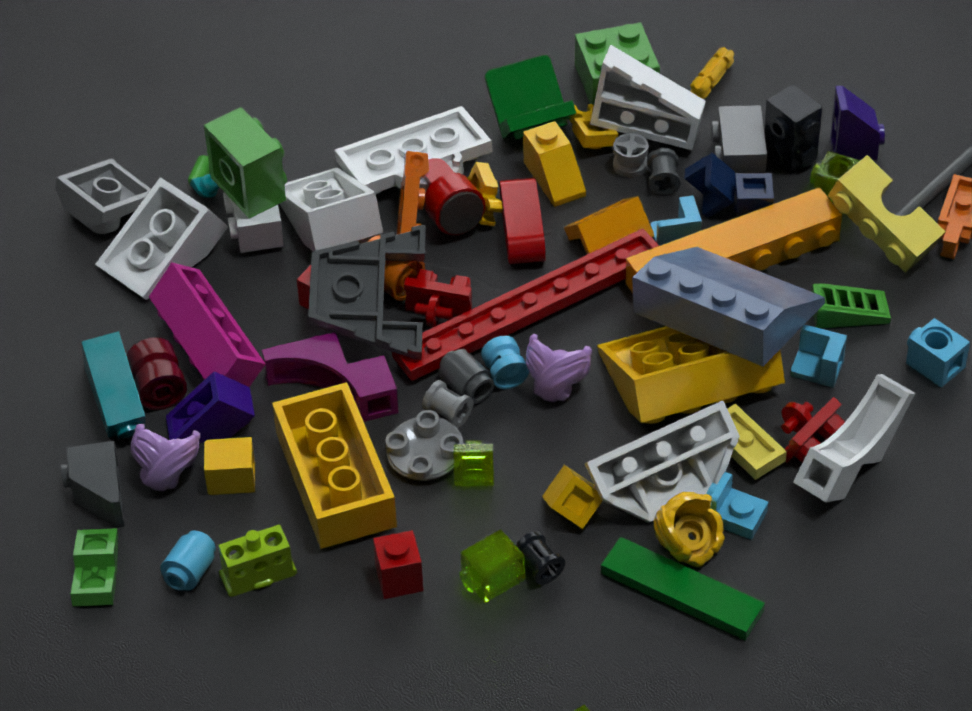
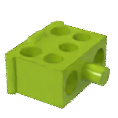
[218,524,298,597]

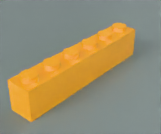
[626,187,842,293]

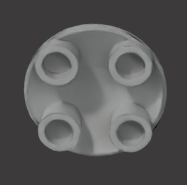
[385,410,464,480]

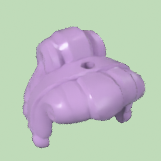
[526,334,592,403]
[130,424,200,492]

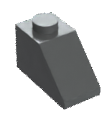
[61,441,125,527]

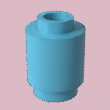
[160,530,216,590]

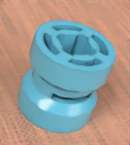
[481,336,529,389]

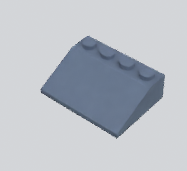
[632,247,825,366]

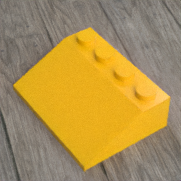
[597,326,785,424]

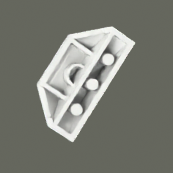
[584,401,740,523]

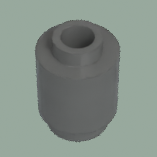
[438,349,494,404]

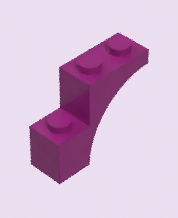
[262,332,399,422]

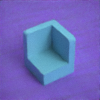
[651,195,702,246]
[790,325,847,388]

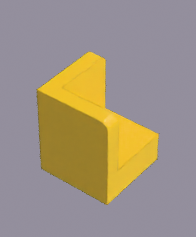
[204,437,255,495]
[542,464,602,529]

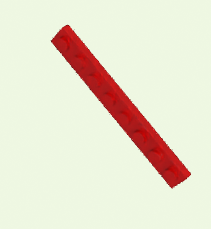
[392,228,659,381]

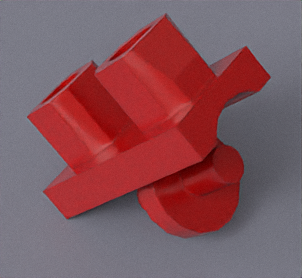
[404,269,472,328]
[781,397,845,463]

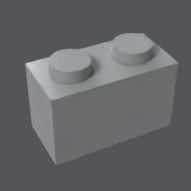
[711,105,767,173]

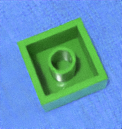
[575,22,660,105]
[204,107,287,219]

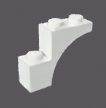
[793,374,915,502]

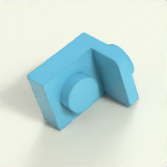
[707,472,768,540]

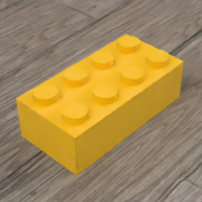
[272,382,397,549]

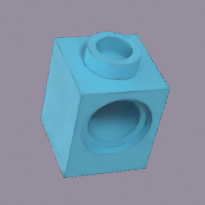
[906,318,970,388]

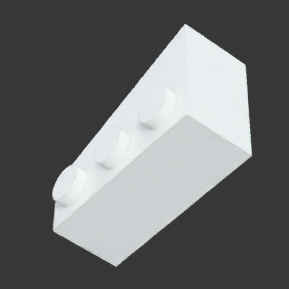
[590,45,706,150]

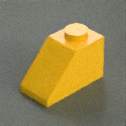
[523,121,586,207]

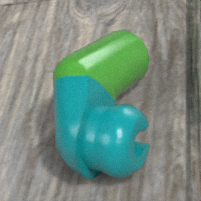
[188,155,219,198]

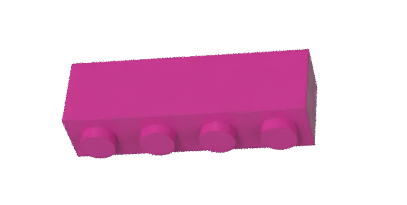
[149,263,266,387]

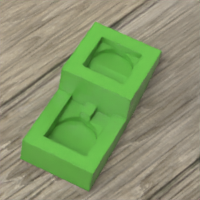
[71,528,118,606]

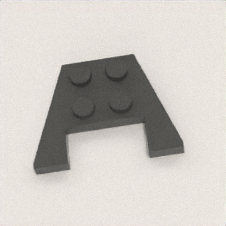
[308,225,425,360]

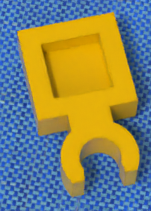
[569,104,618,149]
[468,162,503,226]

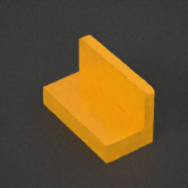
[564,196,654,254]

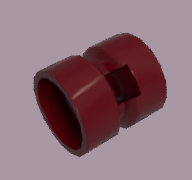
[126,338,187,410]

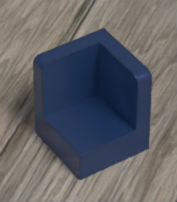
[684,153,736,218]
[733,173,774,218]

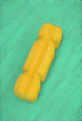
[690,47,734,99]

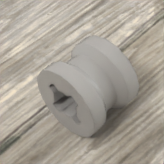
[613,133,648,178]

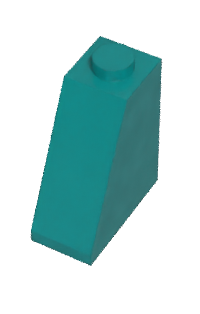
[81,331,146,439]

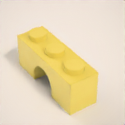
[828,155,946,273]

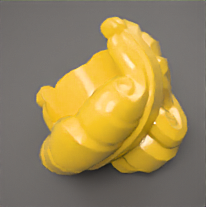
[653,492,725,567]

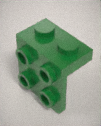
[484,55,576,140]

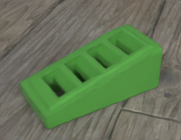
[811,284,891,328]

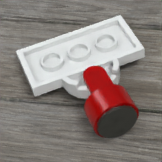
[334,106,493,235]

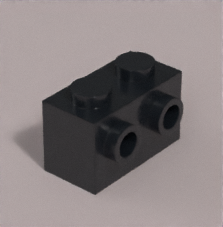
[764,85,822,174]

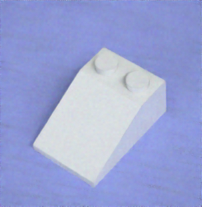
[280,167,383,251]
[95,177,228,300]

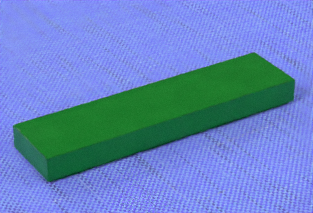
[601,537,765,640]

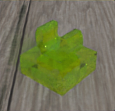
[453,440,494,486]

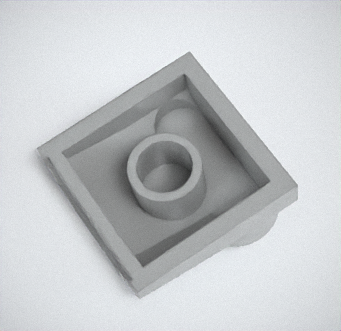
[55,158,151,234]

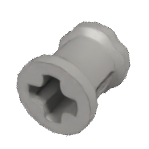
[422,380,474,428]

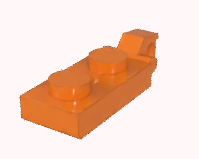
[396,151,429,235]
[937,174,972,259]

